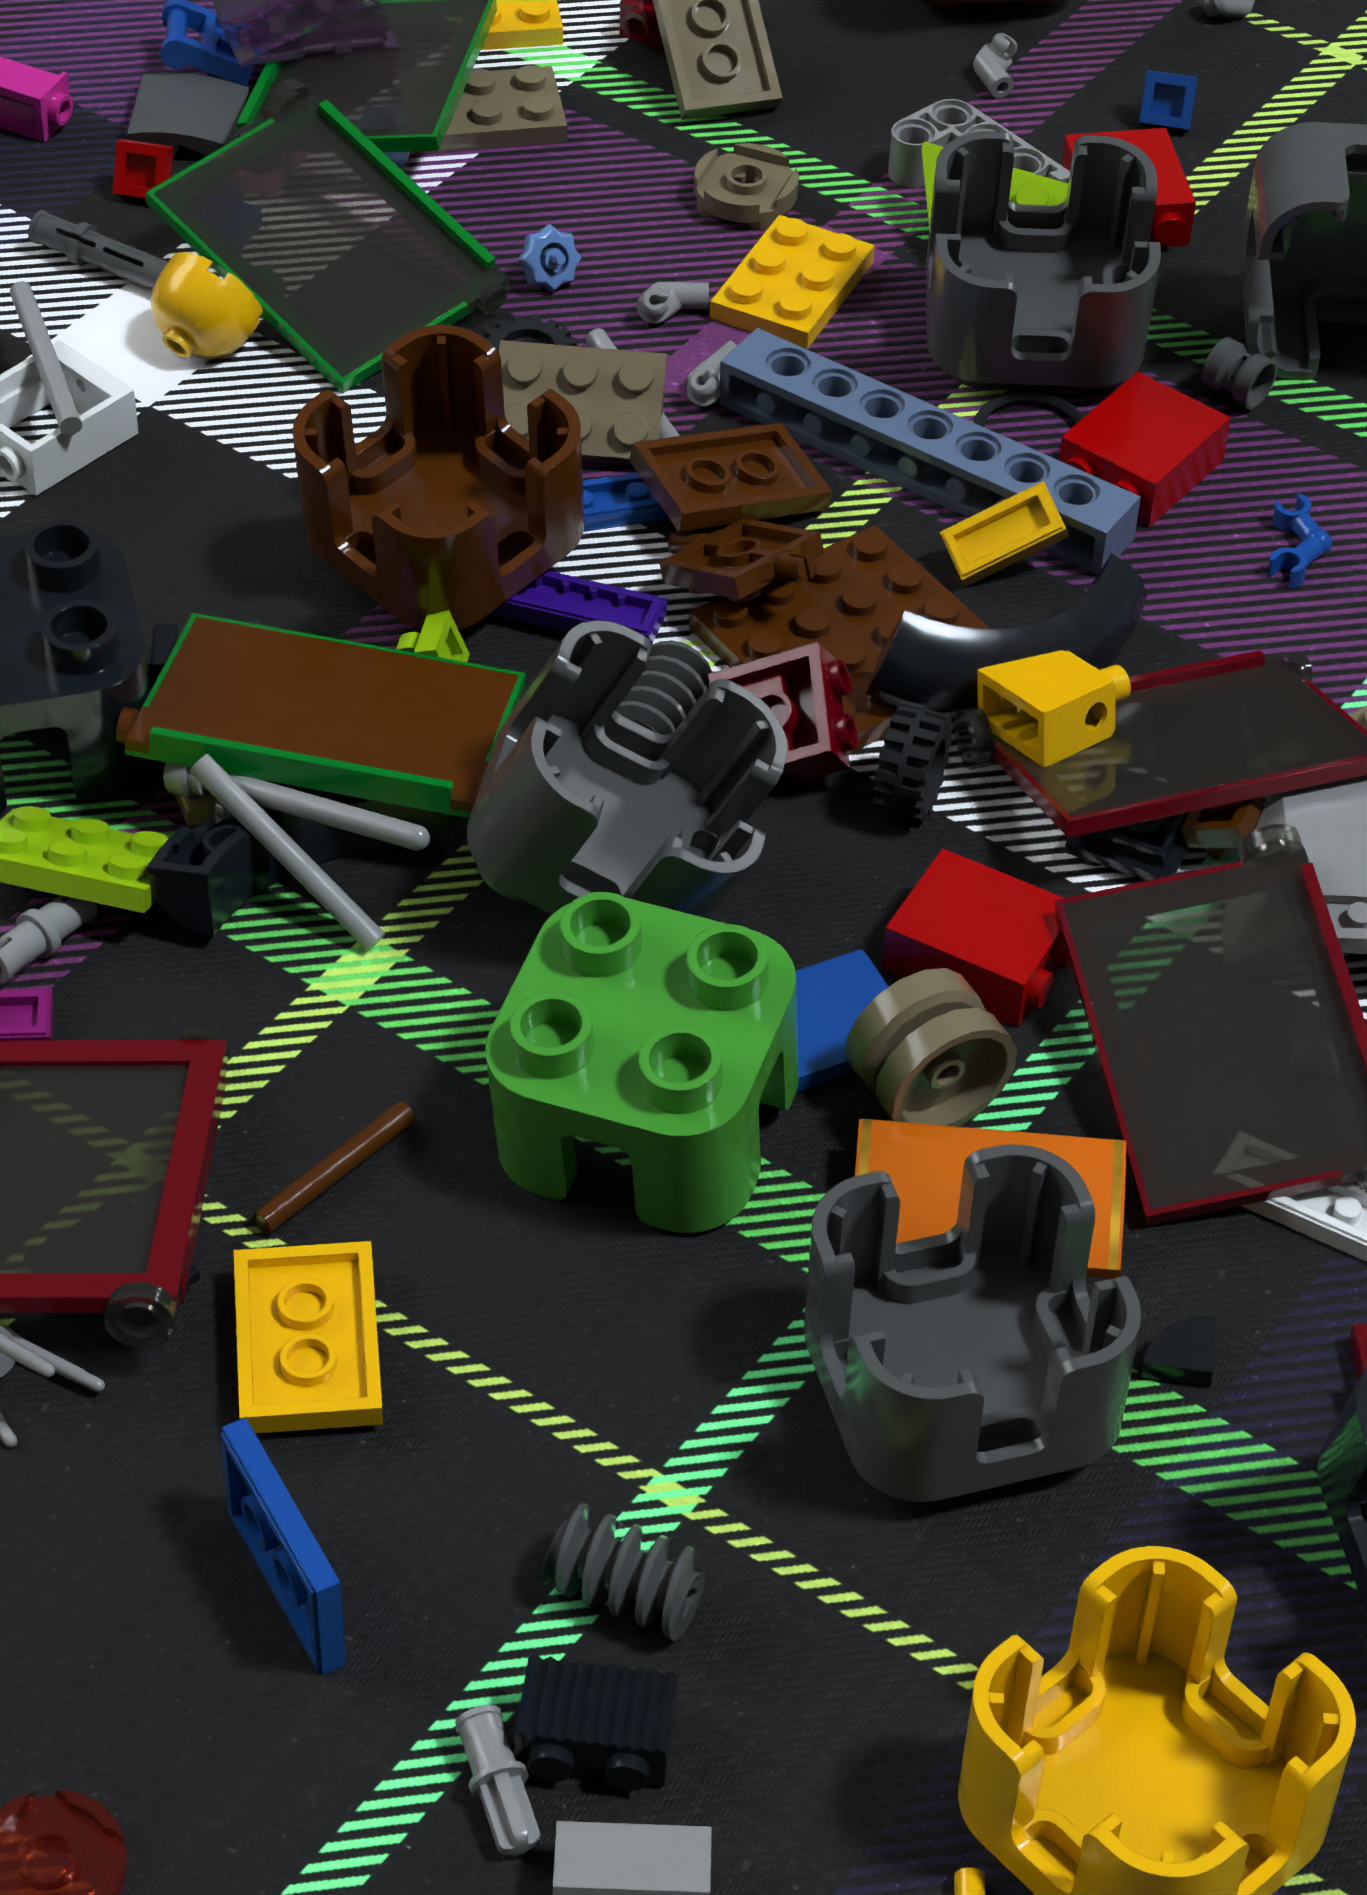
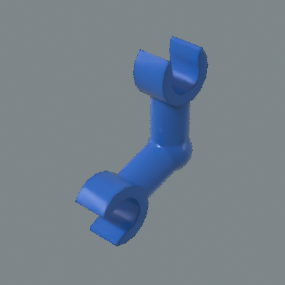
[1268,493,1332,589]

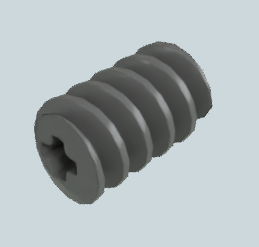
[616,640,713,735]
[541,1502,706,1642]

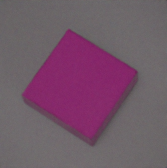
[0,989,54,1040]

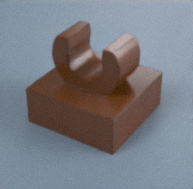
[1181,797,1264,860]

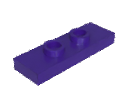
[489,570,667,646]

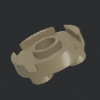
[694,143,799,230]

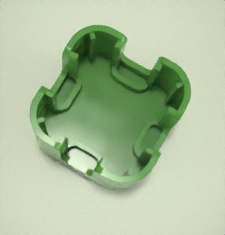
[485,892,799,1233]

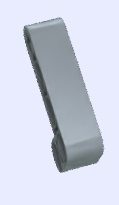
[888,99,1070,188]

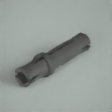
[28,209,168,289]

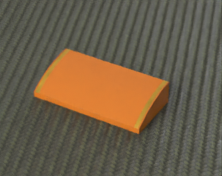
[854,1118,1126,1278]

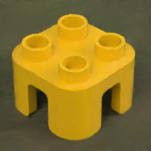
[958,1546,1356,1895]

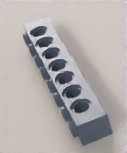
[719,328,1141,575]

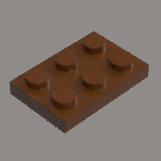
[629,422,833,532]

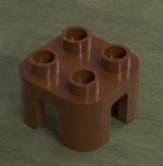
[293,325,584,632]

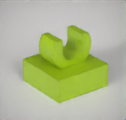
[396,610,470,662]

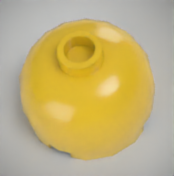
[150,252,263,358]

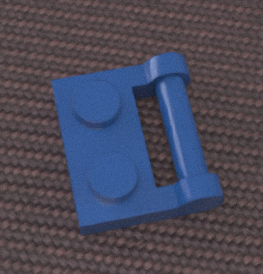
[160,0,254,86]

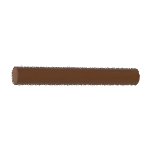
[252,1101,416,1235]

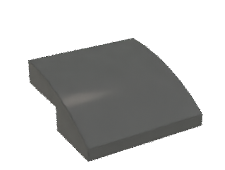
[125,72,249,160]

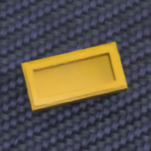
[939,481,1070,587]

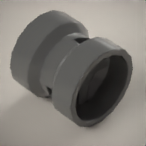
[1201,337,1278,410]

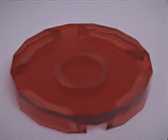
[0,1790,128,1895]

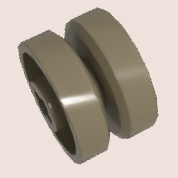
[845,968,1017,1127]

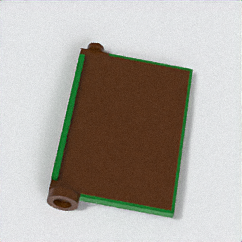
[116,613,526,818]

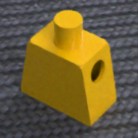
[977,650,1131,768]

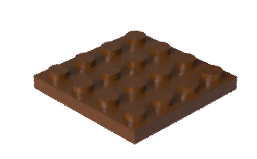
[689,525,991,754]

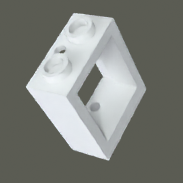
[0,340,139,496]

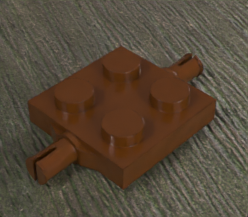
[659,518,825,602]

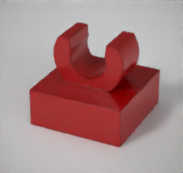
[112,139,173,198]

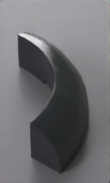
[866,553,1147,718]
[146,780,460,937]

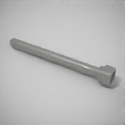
[163,762,430,851]

